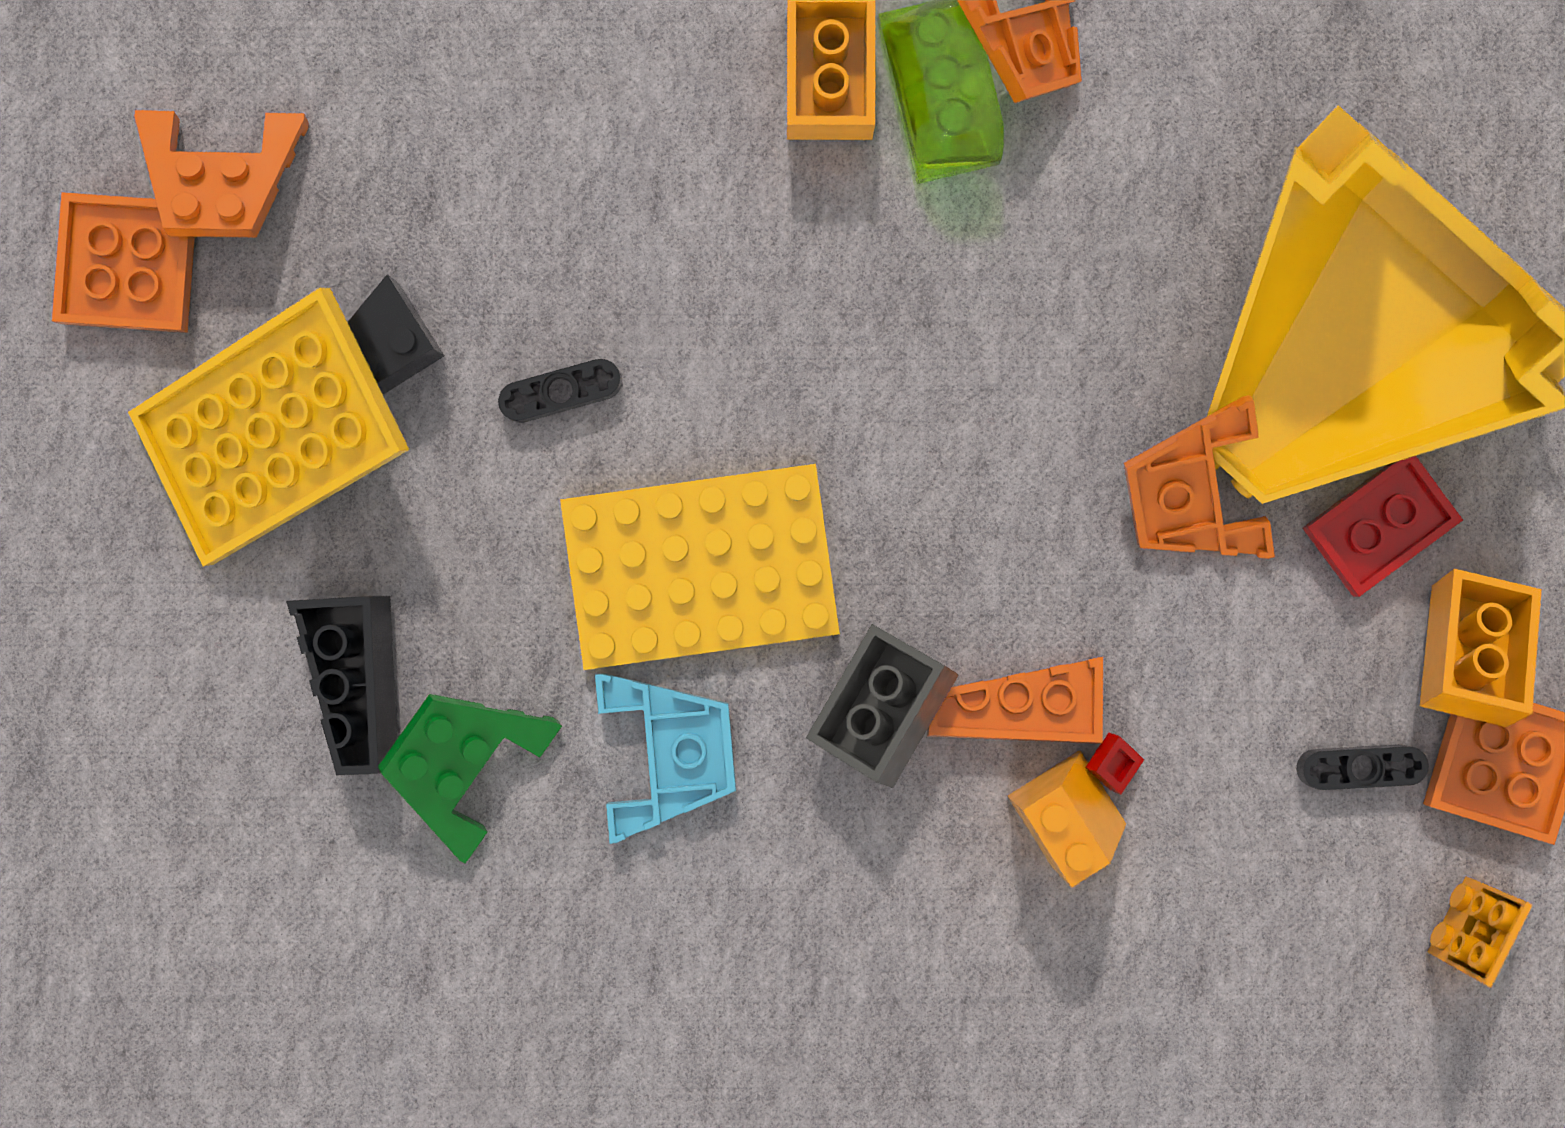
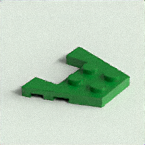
[378,694,562,864]

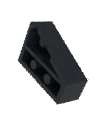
[347,274,445,395]

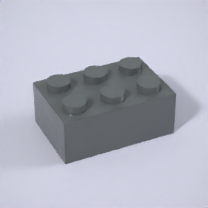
[806,624,959,788]

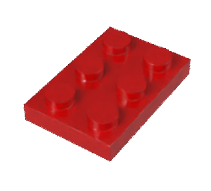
[1302,456,1463,597]

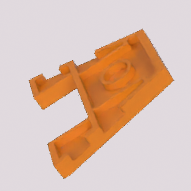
[957,0,1082,103]
[134,110,309,238]
[1124,395,1275,559]

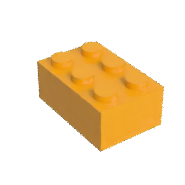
[787,0,875,140]
[1420,569,1542,727]

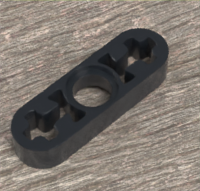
[498,359,622,423]
[1296,744,1429,790]

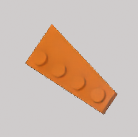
[927,657,1103,744]

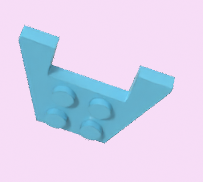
[595,673,736,844]

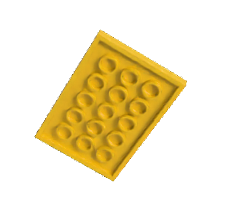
[128,287,409,567]
[560,464,840,670]

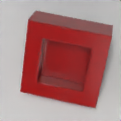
[1085,732,1145,795]

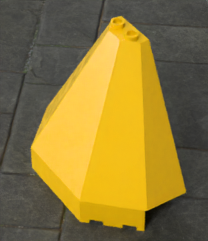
[1206,105,1565,504]

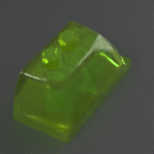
[877,0,1004,184]

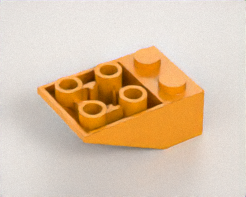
[1427,876,1532,988]

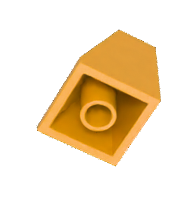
[1007,750,1126,888]

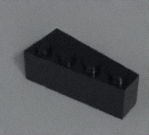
[286,596,397,776]

